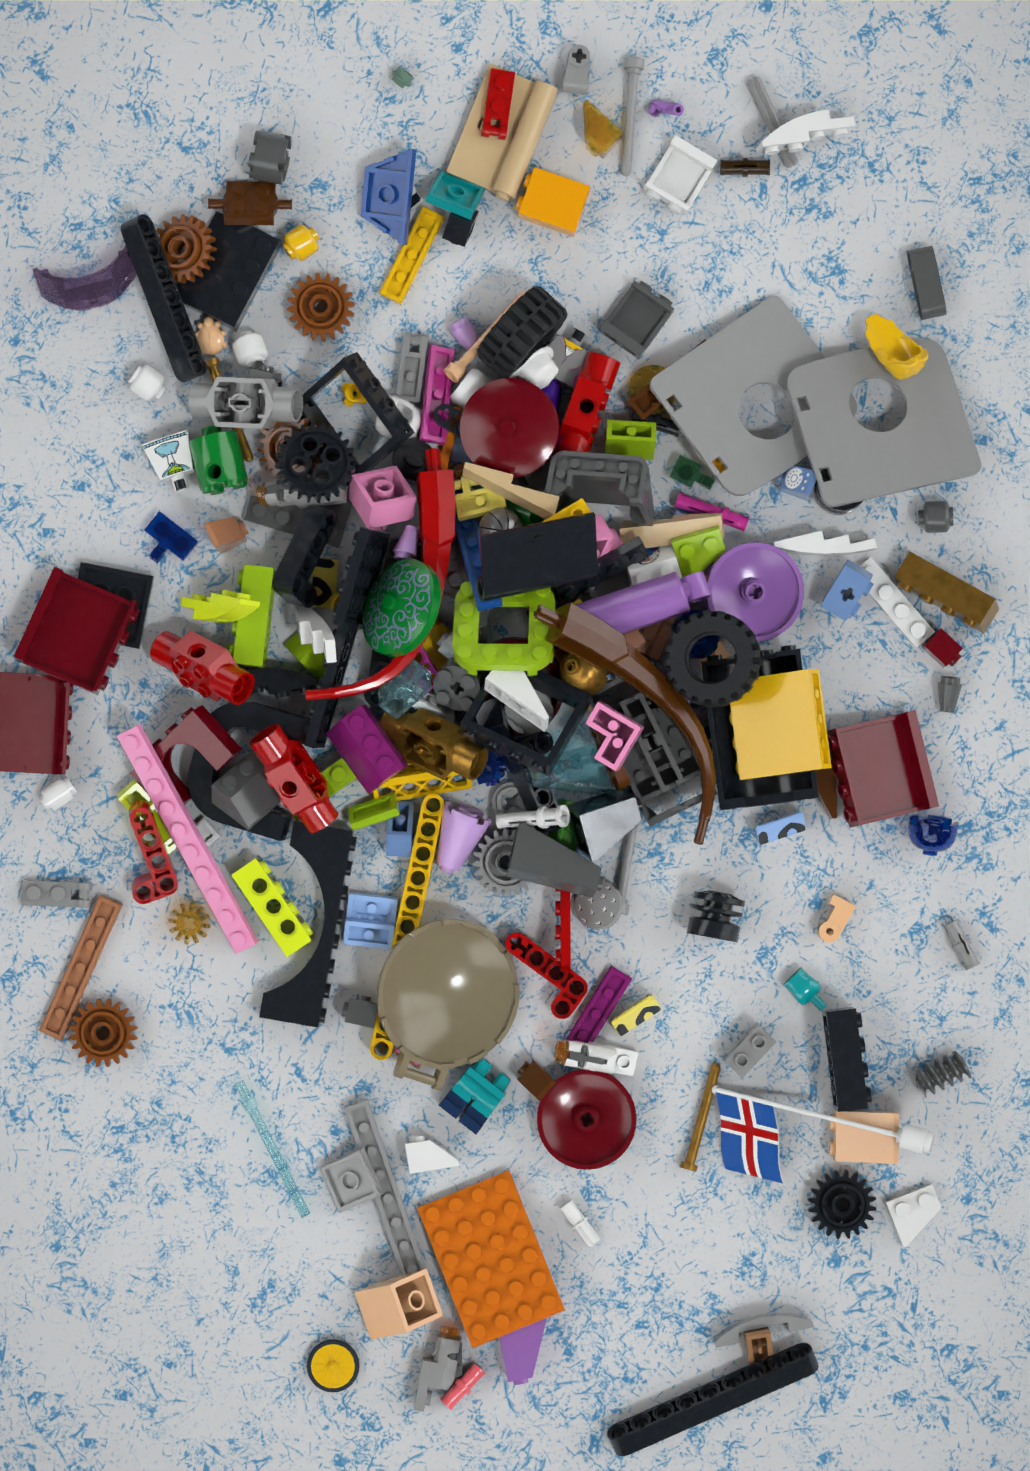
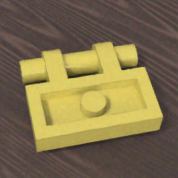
[454,476,508,521]

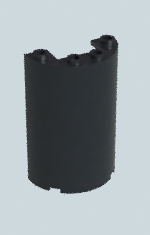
[701,645,819,810]

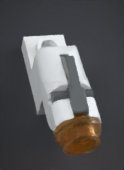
[554,1039,638,1077]

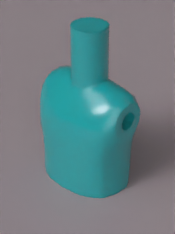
[783,967,827,1011]

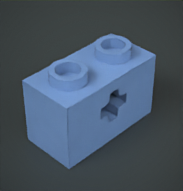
[820,559,874,621]

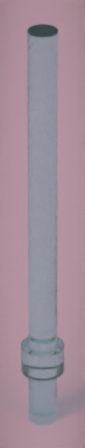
[235,1080,310,1218]

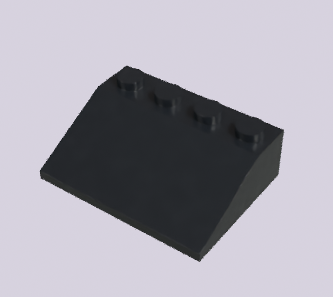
[177,211,282,332]

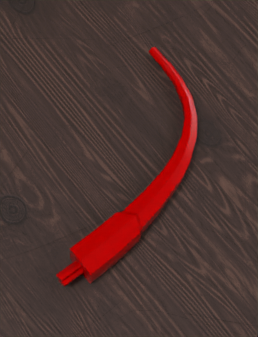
[305,448,456,700]

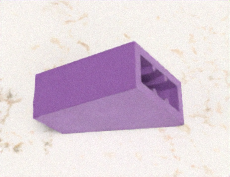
[500,1318,547,1385]

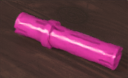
[675,492,750,532]

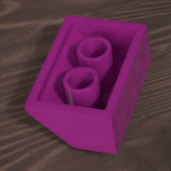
[326,705,409,794]

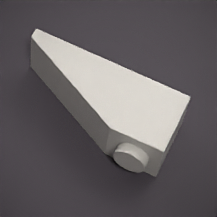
[484,670,549,732]

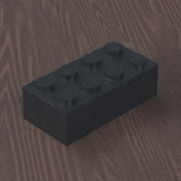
[822,1007,872,1112]

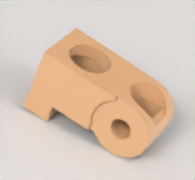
[818,894,856,942]

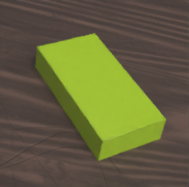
[348,792,400,831]

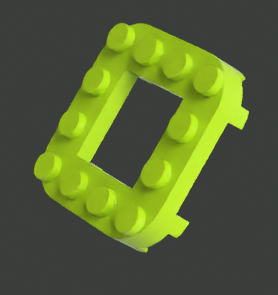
[452,582,556,676]

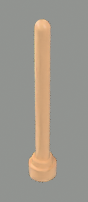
[444,292,525,383]

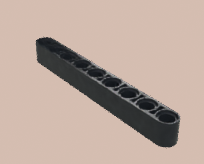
[607,1343,819,1456]

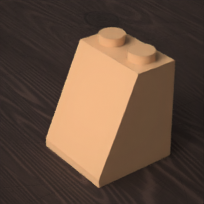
[829,1110,899,1164]
[354,1268,443,1339]

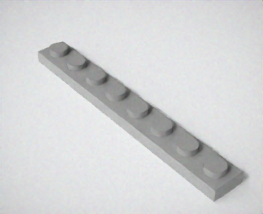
[344,1099,426,1275]

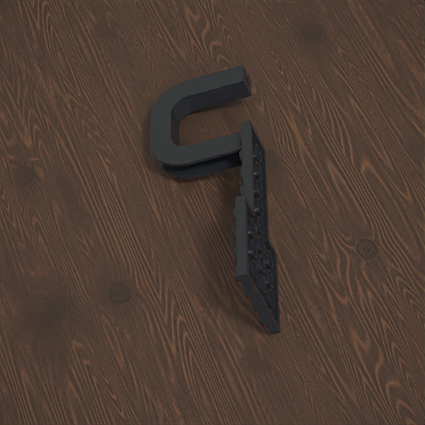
[188,527,390,841]

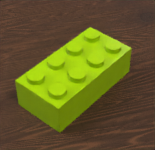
[229,564,276,668]

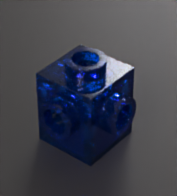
[477,751,507,787]

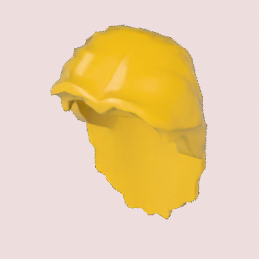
[865,313,928,380]

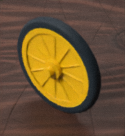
[307,1339,360,1392]

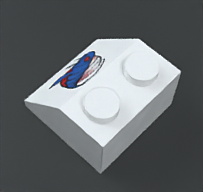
[626,545,682,586]

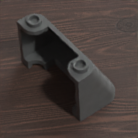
[545,451,654,526]

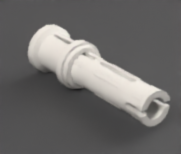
[496,805,570,829]

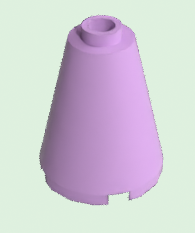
[436,801,491,873]

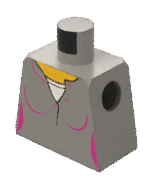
[548,328,588,392]

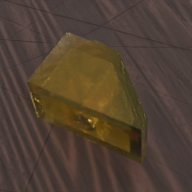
[583,100,623,159]

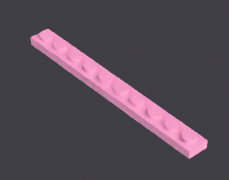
[117,724,259,954]

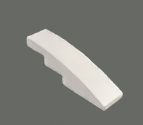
[772,531,877,556]
[295,605,337,663]

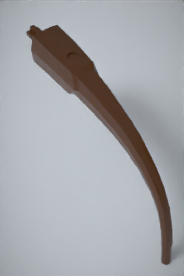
[533,603,715,845]

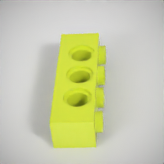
[231,858,314,957]

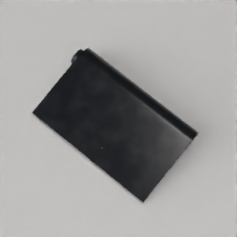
[476,512,601,602]

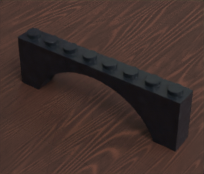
[259,821,357,1028]

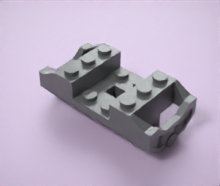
[590,660,717,827]

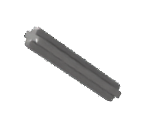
[748,76,798,168]

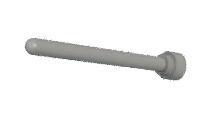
[621,57,644,177]
[617,824,638,915]

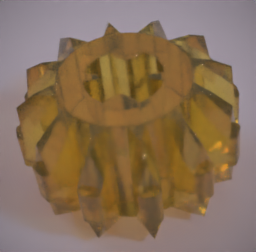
[168,902,211,944]

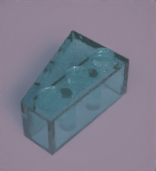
[528,744,615,795]

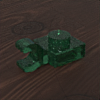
[669,455,715,490]

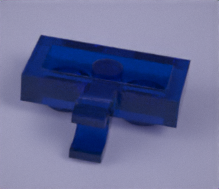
[144,511,199,564]

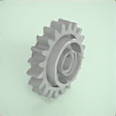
[472,828,529,897]

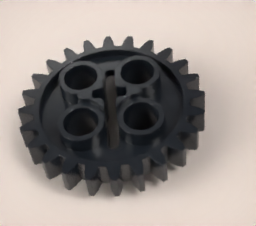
[275,423,356,503]

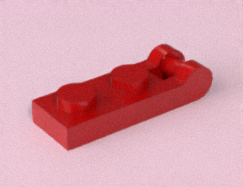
[481,68,515,140]

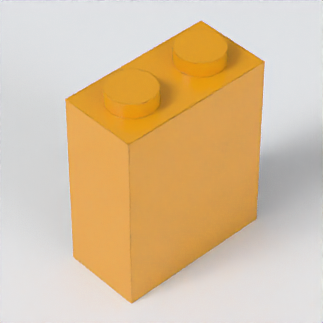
[515,167,590,237]

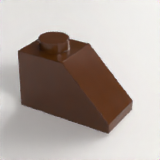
[517,1060,556,1101]

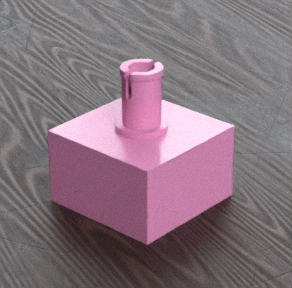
[348,466,417,531]

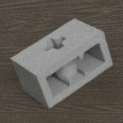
[723,1024,776,1078]

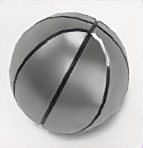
[479,508,522,535]

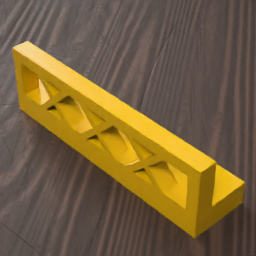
[373,763,473,801]

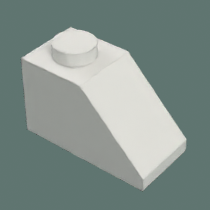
[405,1135,460,1174]

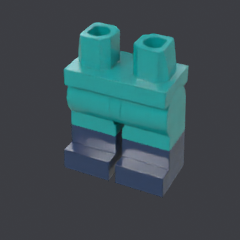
[438,1058,511,1135]

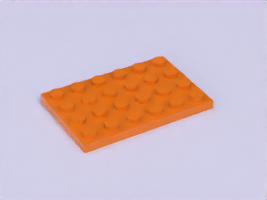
[417,1170,566,1348]

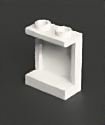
[644,135,717,215]

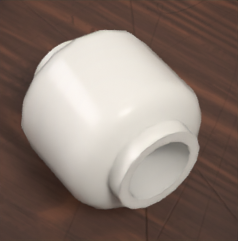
[233,331,268,369]
[128,364,166,401]

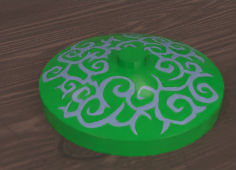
[362,559,441,657]

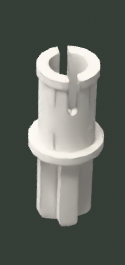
[560,1200,600,1247]

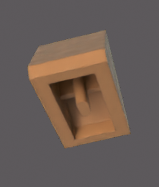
[743,1327,773,1365]

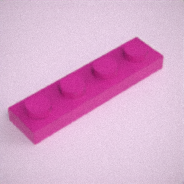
[419,345,455,446]

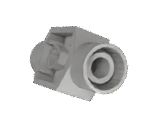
[189,377,303,429]

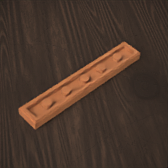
[39,895,123,1041]

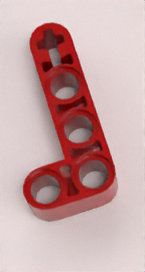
[129,800,178,904]
[505,932,588,1019]

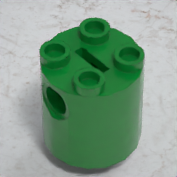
[189,425,248,495]

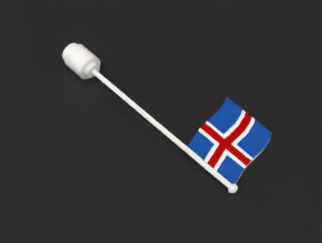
[712,1085,935,1184]

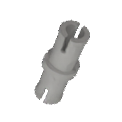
[943,919,980,970]

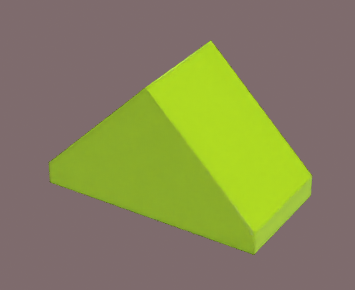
[284,632,326,681]

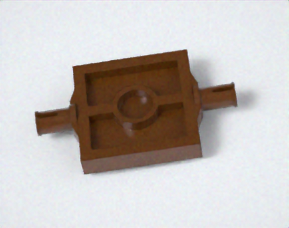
[208,181,293,226]

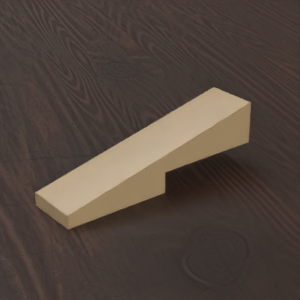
[462,462,559,519]
[620,513,724,548]

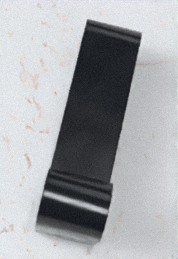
[272,505,337,608]
[503,731,562,833]

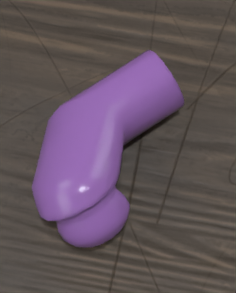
[647,99,684,117]

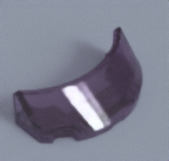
[33,246,137,311]

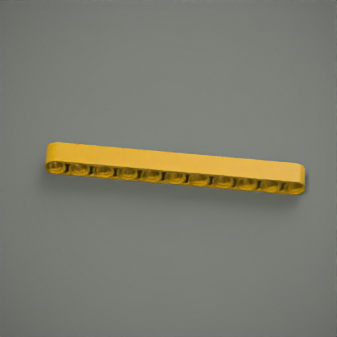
[370,794,445,1060]

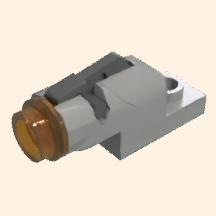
[256,476,347,509]
[414,1326,462,1412]

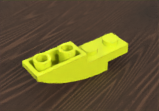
[180,589,260,623]

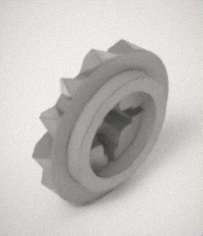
[492,782,526,815]

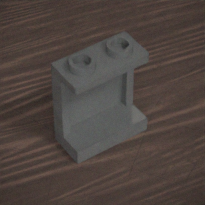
[599,280,674,360]

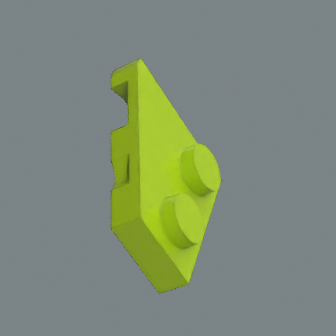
[671,525,726,578]

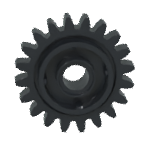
[807,1169,877,1239]

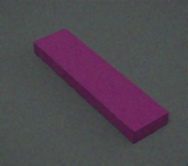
[559,966,632,1055]

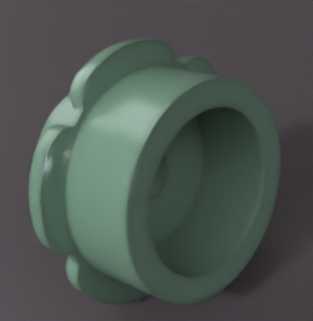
[391,66,414,88]

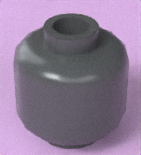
[918,501,953,533]

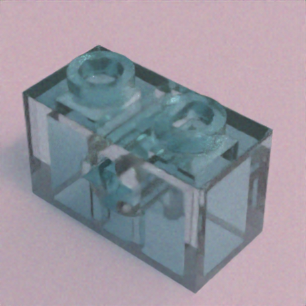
[378,660,431,719]

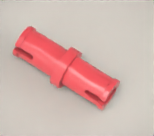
[440,1363,486,1410]

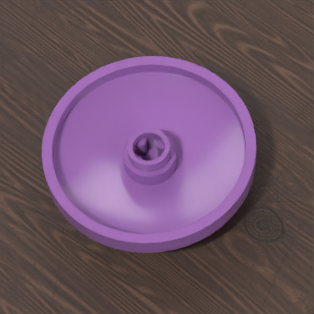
[706,542,804,641]

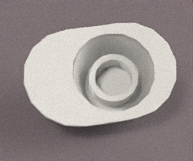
[509,347,559,389]

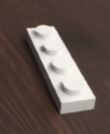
[860,557,935,648]

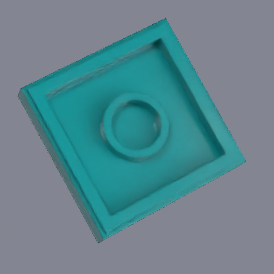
[425,170,486,220]

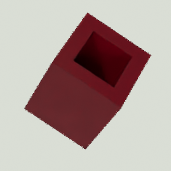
[922,628,963,668]

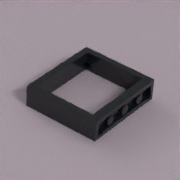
[301,352,415,486]
[460,670,591,777]

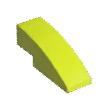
[116,779,177,854]

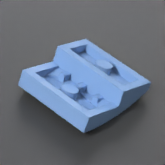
[343,891,398,950]

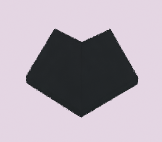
[454,696,516,748]

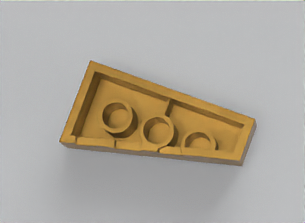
[894,551,999,634]

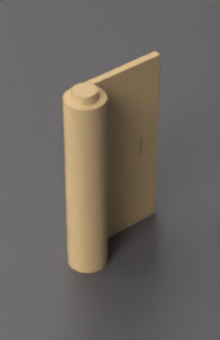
[446,63,559,202]

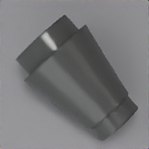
[938,676,962,713]

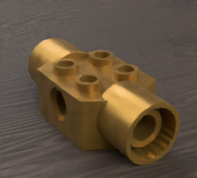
[380,705,488,781]

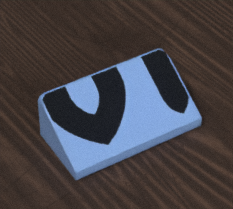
[754,812,806,845]

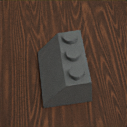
[212,750,281,830]

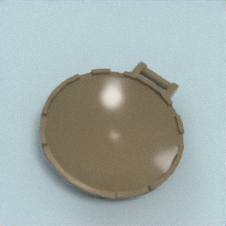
[377,919,520,1091]

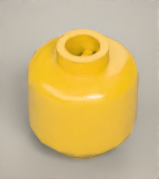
[282,224,320,261]

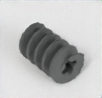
[916,1051,972,1098]

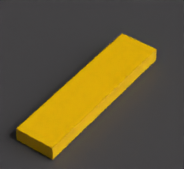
[379,206,445,305]

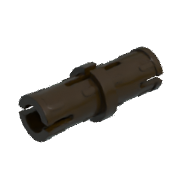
[720,158,770,177]

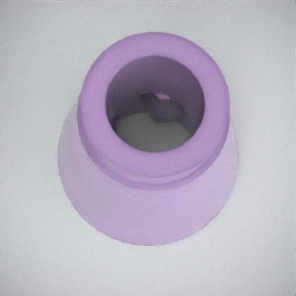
[449,316,478,351]
[393,525,420,561]

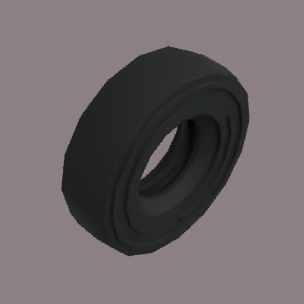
[392,439,432,481]

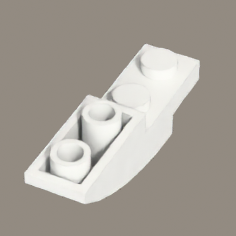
[756,109,855,155]

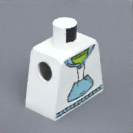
[142,430,195,492]

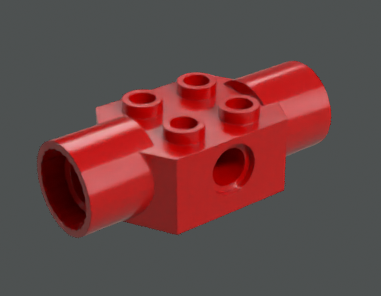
[552,352,621,456]
[150,630,255,705]
[249,724,339,833]

